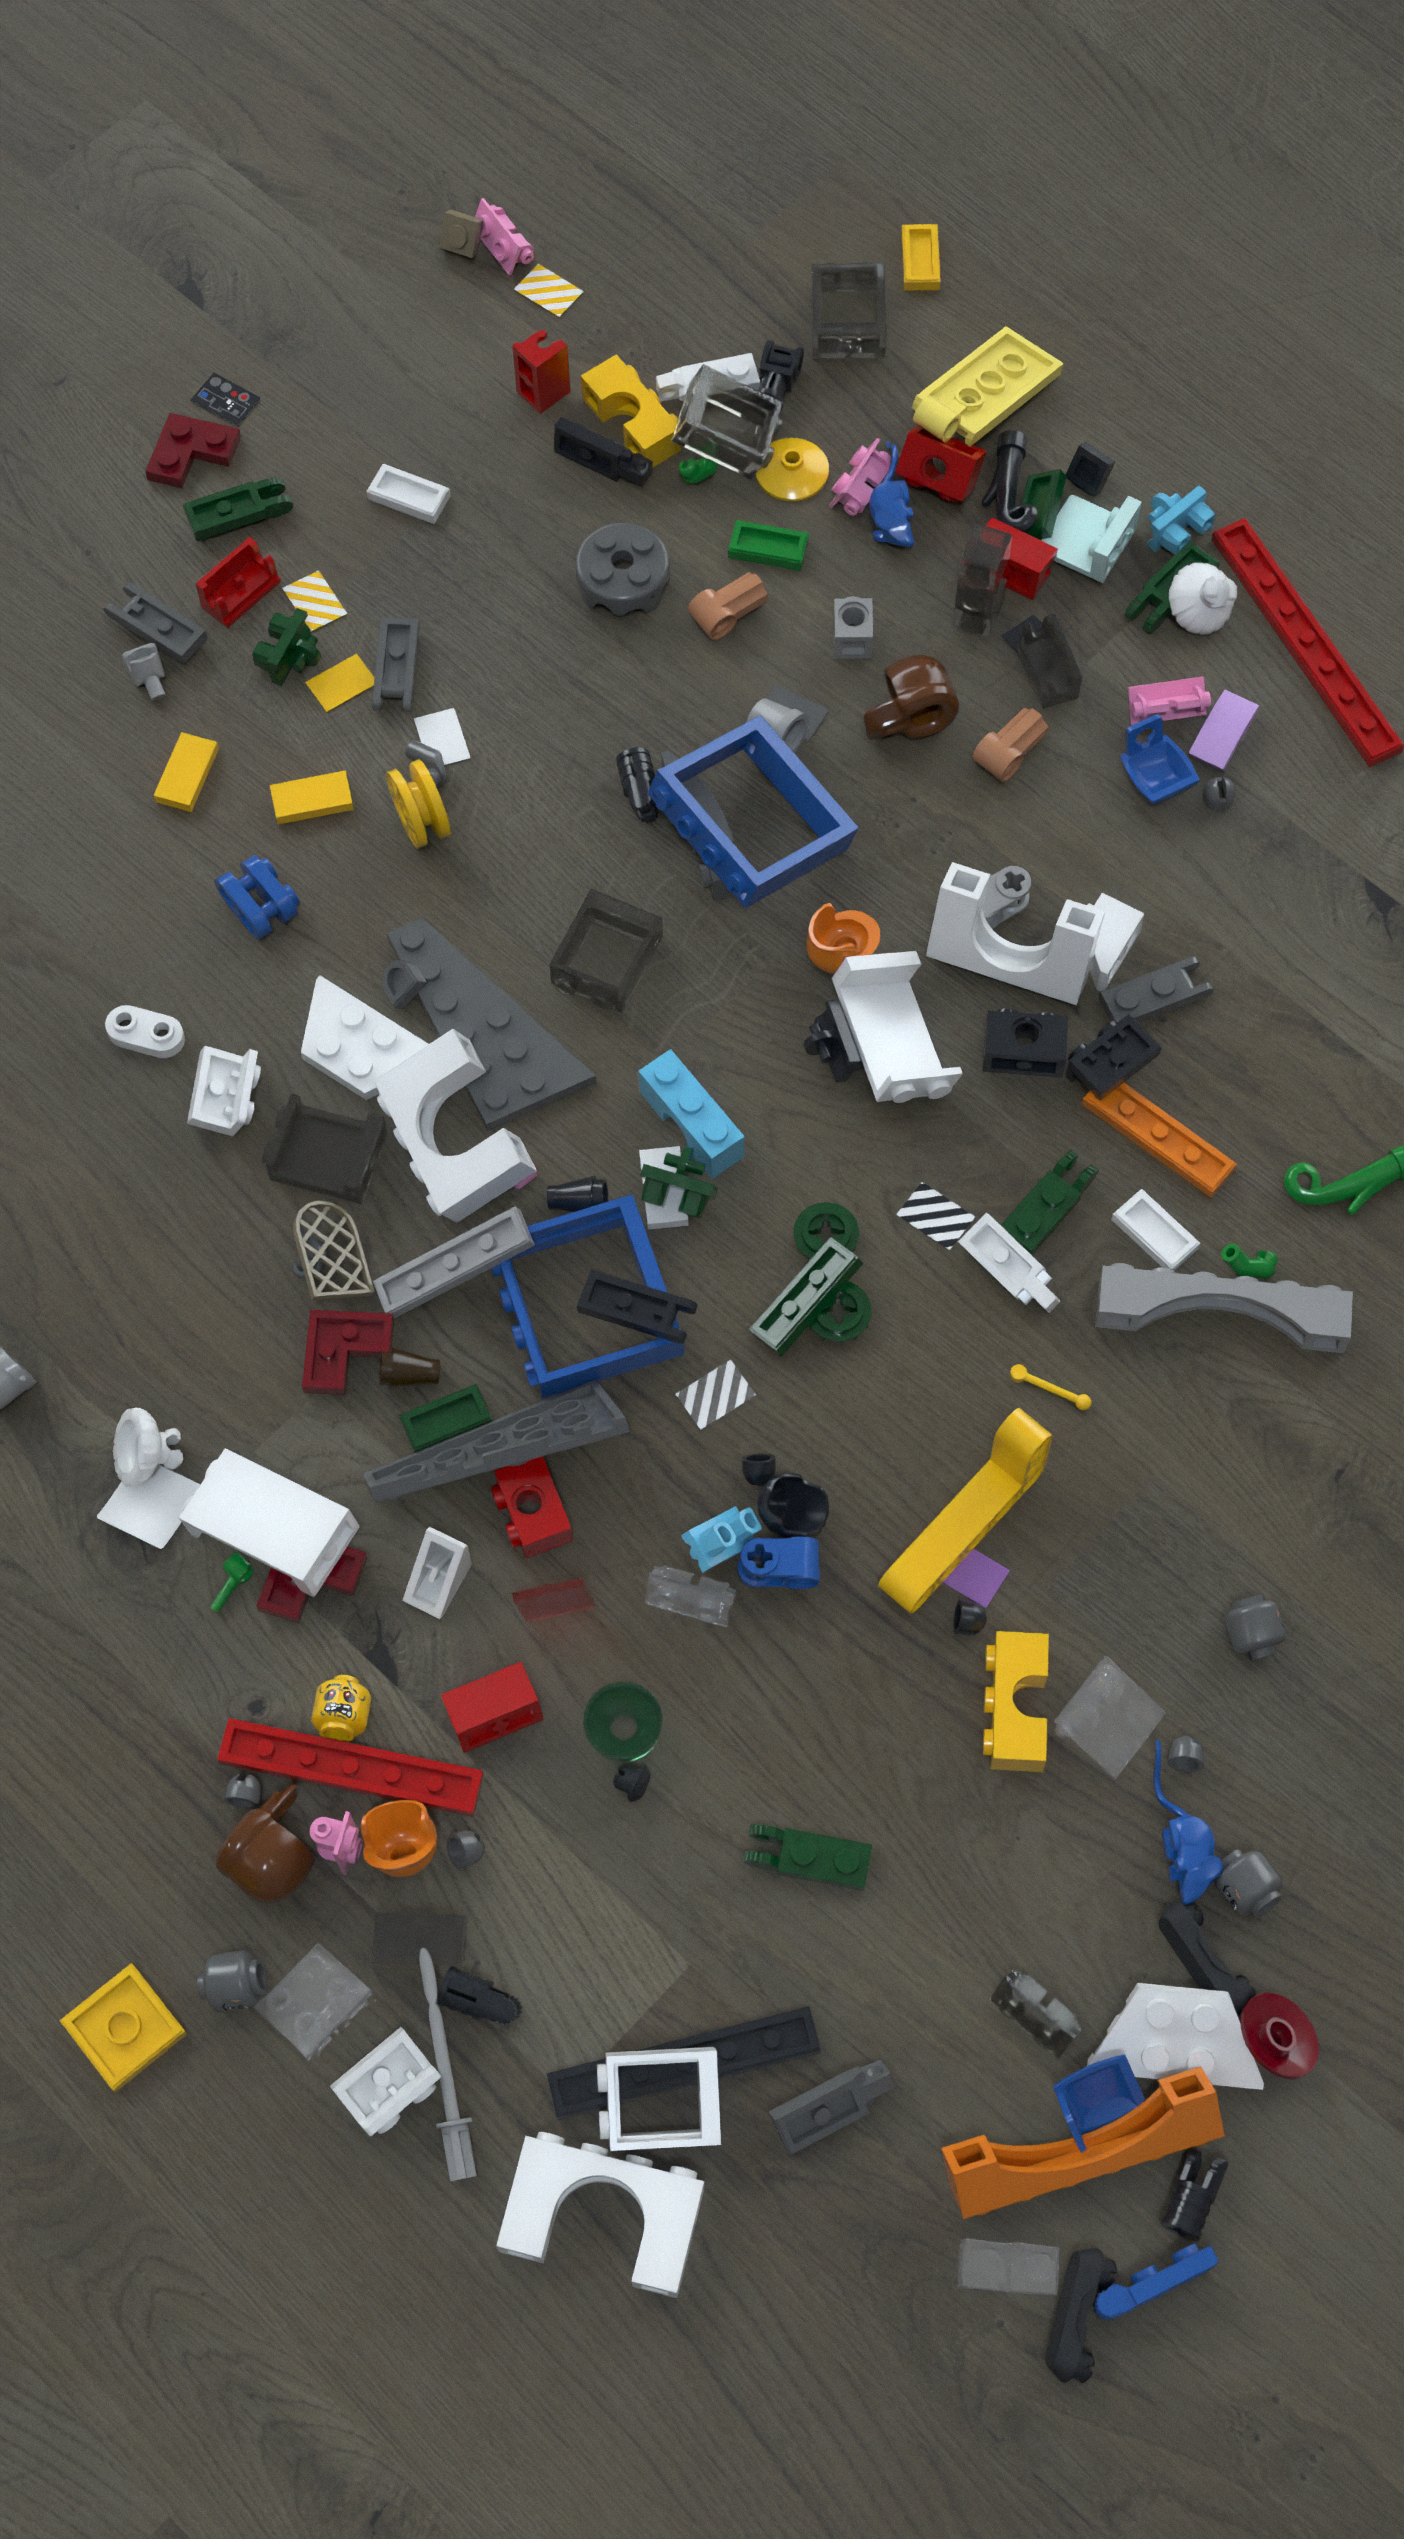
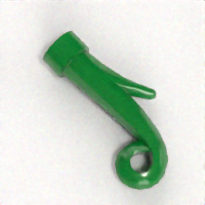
[1284,1145,1404,1215]

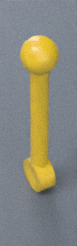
[1010,1364,1092,1411]

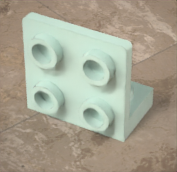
[1041,495,1142,583]

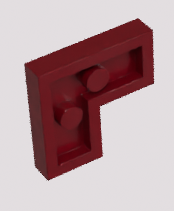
[145,413,241,488]
[302,1310,394,1395]
[256,1547,368,1624]

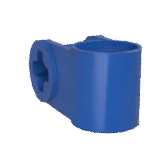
[737,1537,820,1589]

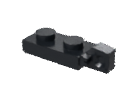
[554,417,653,486]

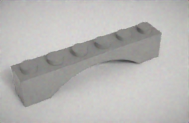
[1095,1263,1353,1353]

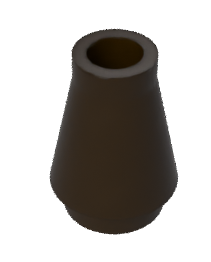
[379,1348,440,1390]

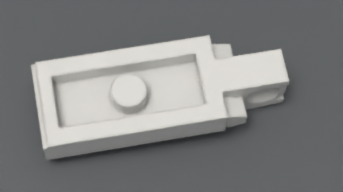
[656,353,760,405]
[958,1212,1061,1313]

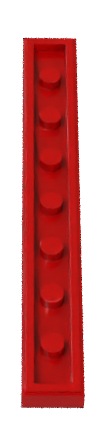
[1211,518,1404,768]

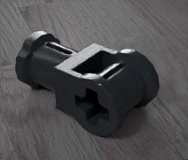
[751,340,804,414]

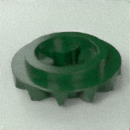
[793,1202,859,1261]
[809,1281,872,1345]

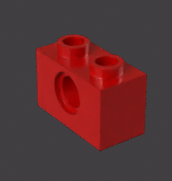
[895,425,987,502]
[490,1456,573,1559]

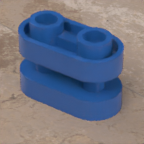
[214,855,300,940]

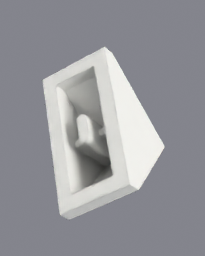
[402,1527,472,1619]

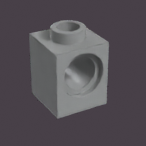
[833,596,873,659]

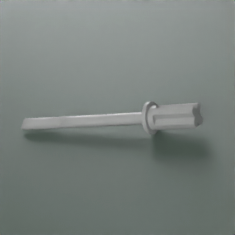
[419,1948,477,2181]

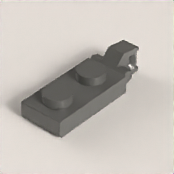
[769,2060,896,2155]

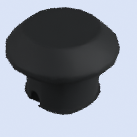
[613,1763,651,1802]

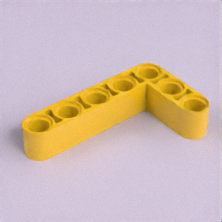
[878,1408,1053,1614]

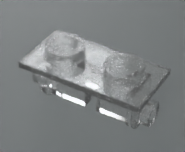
[645,1564,737,1627]

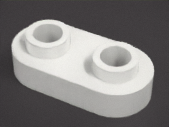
[105,1005,185,1058]

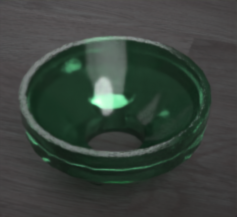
[583,1682,663,1762]

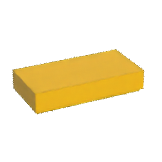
[901,224,940,291]
[153,732,219,812]
[270,770,354,825]

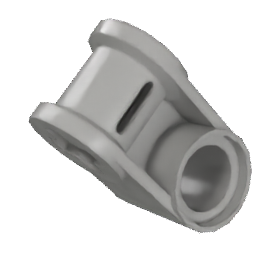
[983,866,1031,929]

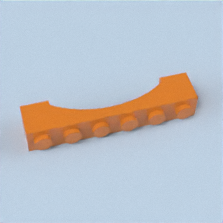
[941,2066,1225,2219]

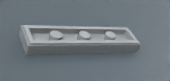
[373,1206,535,1319]

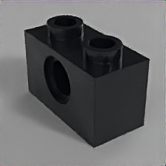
[982,1008,1068,1078]

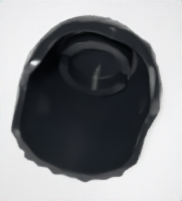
[757,1473,829,1539]

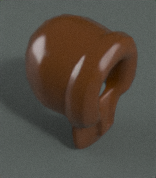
[864,655,959,740]
[216,1784,315,1903]

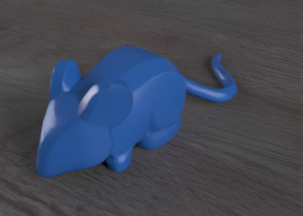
[869,441,914,547]
[1153,1740,1223,1905]

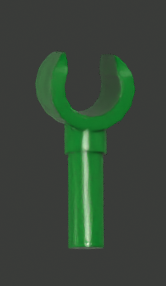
[210,1553,253,1613]

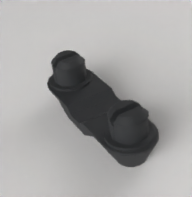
[1159,1901,1256,2016]
[1045,2247,1117,2383]

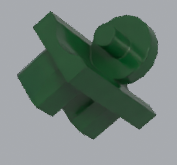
[252,608,321,686]
[640,1146,718,1218]

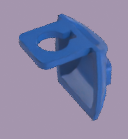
[1120,714,1199,804]
[1053,2054,1145,2152]

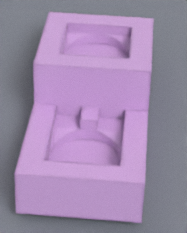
[1188,690,1259,772]

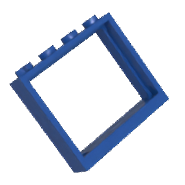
[647,715,859,908]
[491,1194,684,1399]

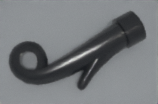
[982,430,1038,532]

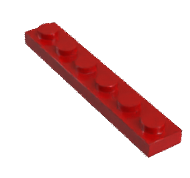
[217,1718,484,1817]

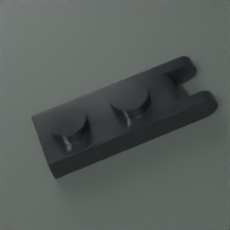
[577,1269,698,1344]

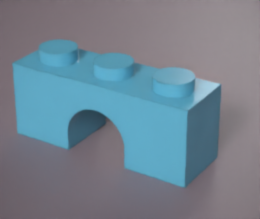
[638,1049,744,1179]

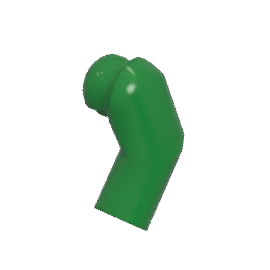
[679,438,721,484]
[1221,1244,1278,1279]

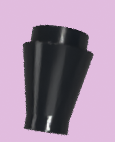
[547,1175,609,1212]

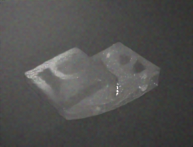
[957,2238,1060,2296]

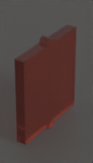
[512,1578,595,1622]

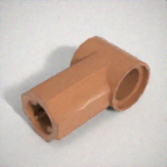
[688,572,768,640]
[972,708,1049,782]

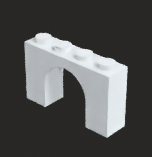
[926,862,1105,1005]
[374,1029,537,1223]
[496,2132,704,2298]

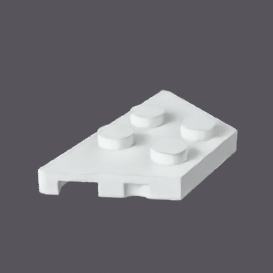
[301,976,429,1100]
[1087,1983,1264,2090]

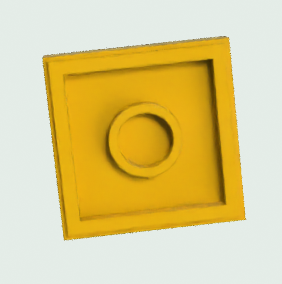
[59,1963,187,2093]

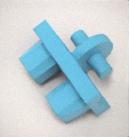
[1147,486,1216,555]
[681,1506,762,1573]

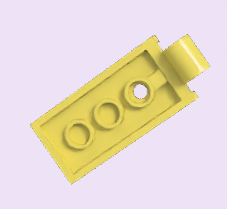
[912,326,1064,447]

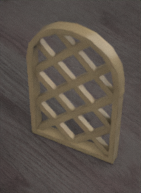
[293,1200,375,1300]

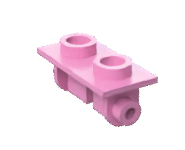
[475,198,534,275]
[828,438,892,516]
[1128,676,1211,725]
[310,1811,363,1876]

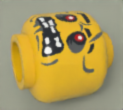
[311,1675,371,1742]

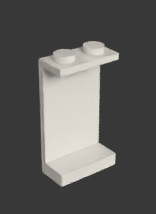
[832,951,963,1103]
[179,1448,360,1597]

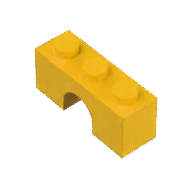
[581,354,683,468]
[983,1631,1049,1772]

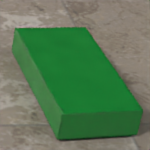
[728,520,809,571]

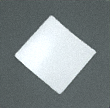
[97,1464,200,1549]

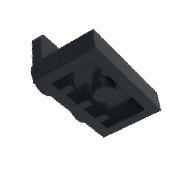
[1066,1014,1162,1101]

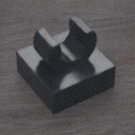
[1065,442,1116,496]

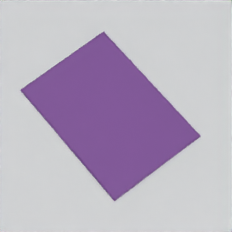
[943,1549,1010,1608]

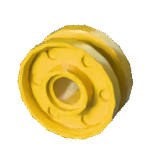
[386,759,451,849]

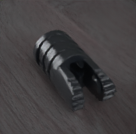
[616,747,659,824]
[437,1966,523,2025]
[1160,2148,1228,2241]

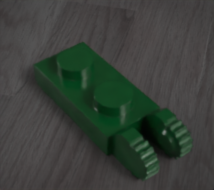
[183,476,294,541]
[1124,541,1220,634]
[1001,1149,1099,1255]
[743,1824,872,1891]

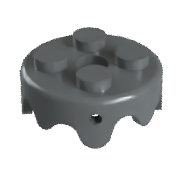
[575,523,670,616]

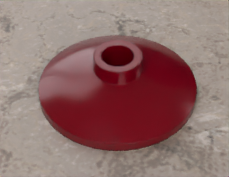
[1240,1992,1319,2079]

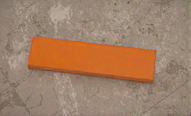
[1082,1083,1237,1198]

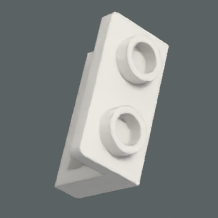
[187,1046,261,1136]
[330,2027,441,2136]

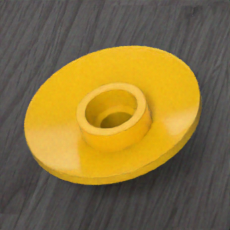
[755,438,829,502]

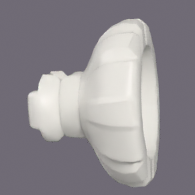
[1169,563,1237,635]
[113,1408,183,1486]

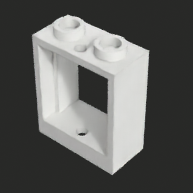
[597,2047,721,2151]

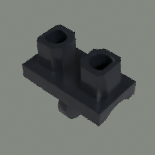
[803,999,864,1083]

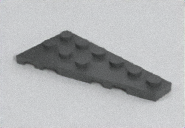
[387,918,596,1131]
[363,1379,631,1502]

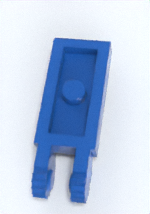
[1093,2243,1219,2322]

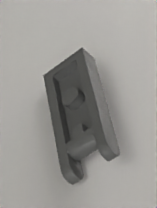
[103,582,208,664]
[372,617,420,712]
[1099,956,1214,1023]

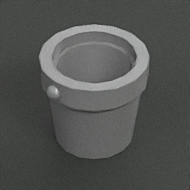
[746,698,809,753]
[0,1346,37,1410]

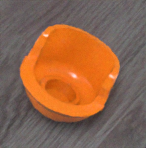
[806,903,880,974]
[361,1800,437,1878]

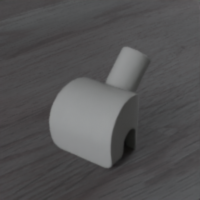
[122,643,166,701]

